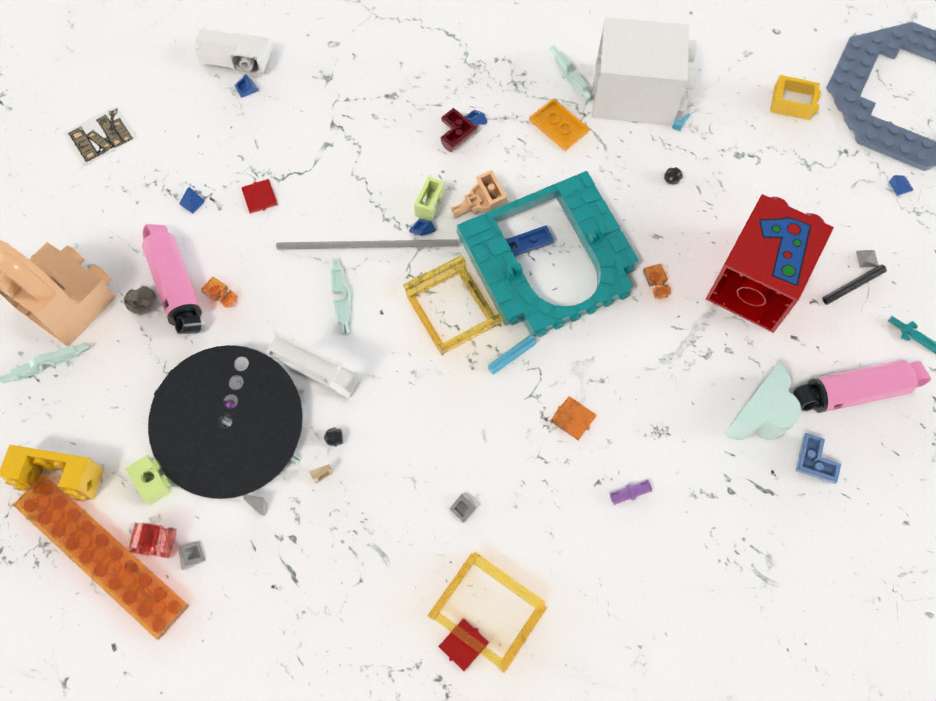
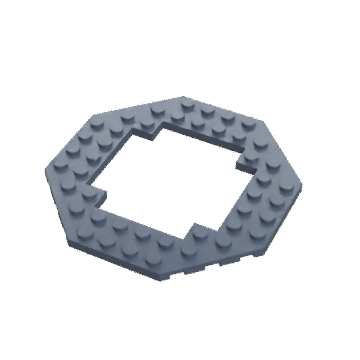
[826,22,936,171]

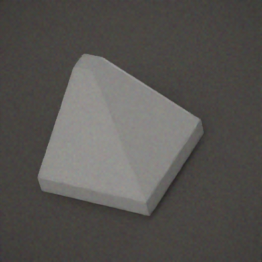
[856,250,879,268]
[449,492,477,523]
[243,495,268,516]
[178,541,205,571]

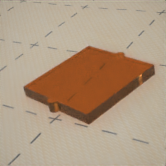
[550,396,597,441]

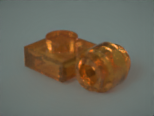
[643,263,671,299]
[200,276,238,309]

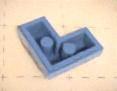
[795,433,841,484]

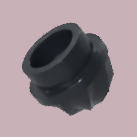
[664,167,682,184]
[324,427,343,447]

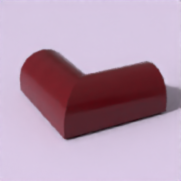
[440,107,477,152]

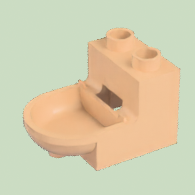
[0,240,115,346]

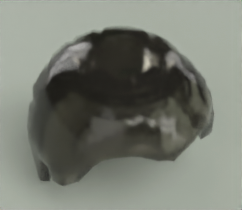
[123,286,158,315]

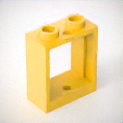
[770,74,821,120]

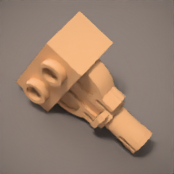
[450,170,508,218]

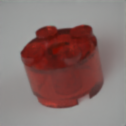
[128,522,177,559]

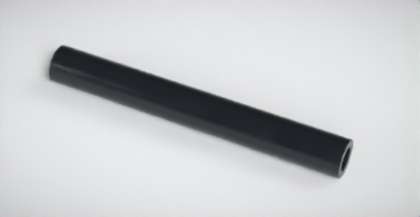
[822,264,887,305]

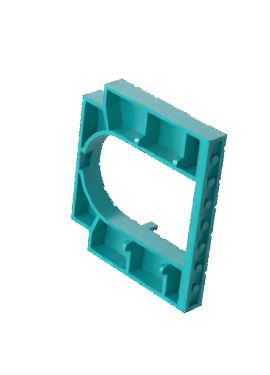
[456,170,639,337]

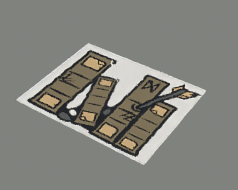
[62,105,138,166]

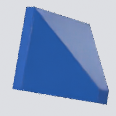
[235,74,259,98]
[464,109,488,124]
[889,175,914,196]
[179,187,205,214]
[409,218,436,236]

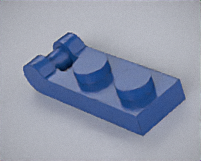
[506,225,554,257]

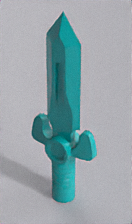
[888,316,936,354]

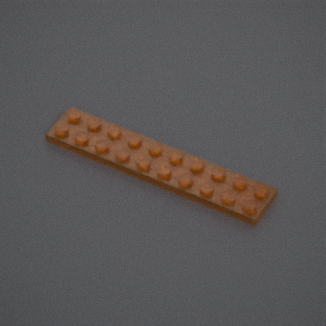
[13,474,190,640]

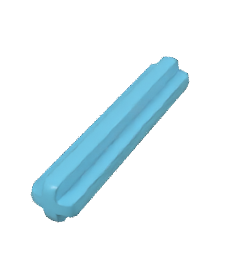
[487,335,536,374]

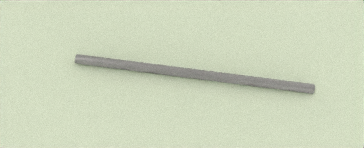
[276,239,458,249]

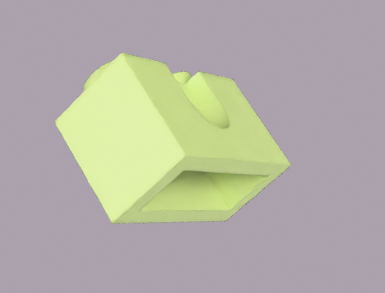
[414,176,445,222]
[125,455,172,506]

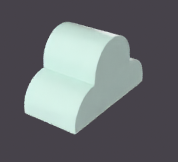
[724,363,801,440]

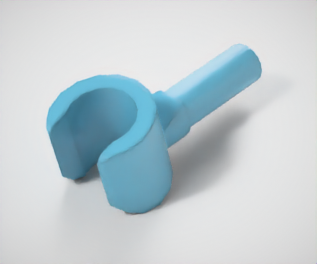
[672,113,691,131]

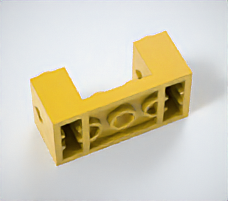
[0,444,104,502]

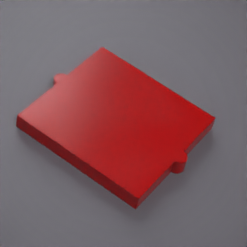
[241,179,278,214]
[438,618,490,672]

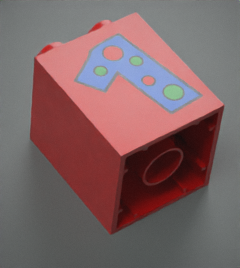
[705,194,834,333]

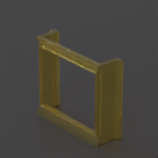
[403,255,503,356]
[427,552,548,673]

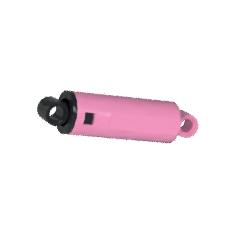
[142,224,202,334]
[793,360,931,413]

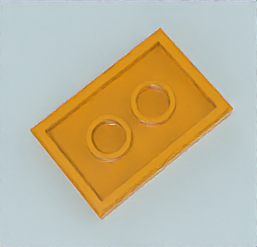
[529,98,590,151]

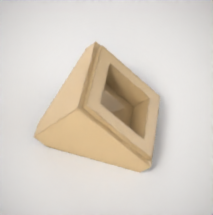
[309,464,333,483]

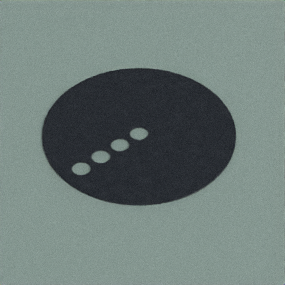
[148,345,303,499]

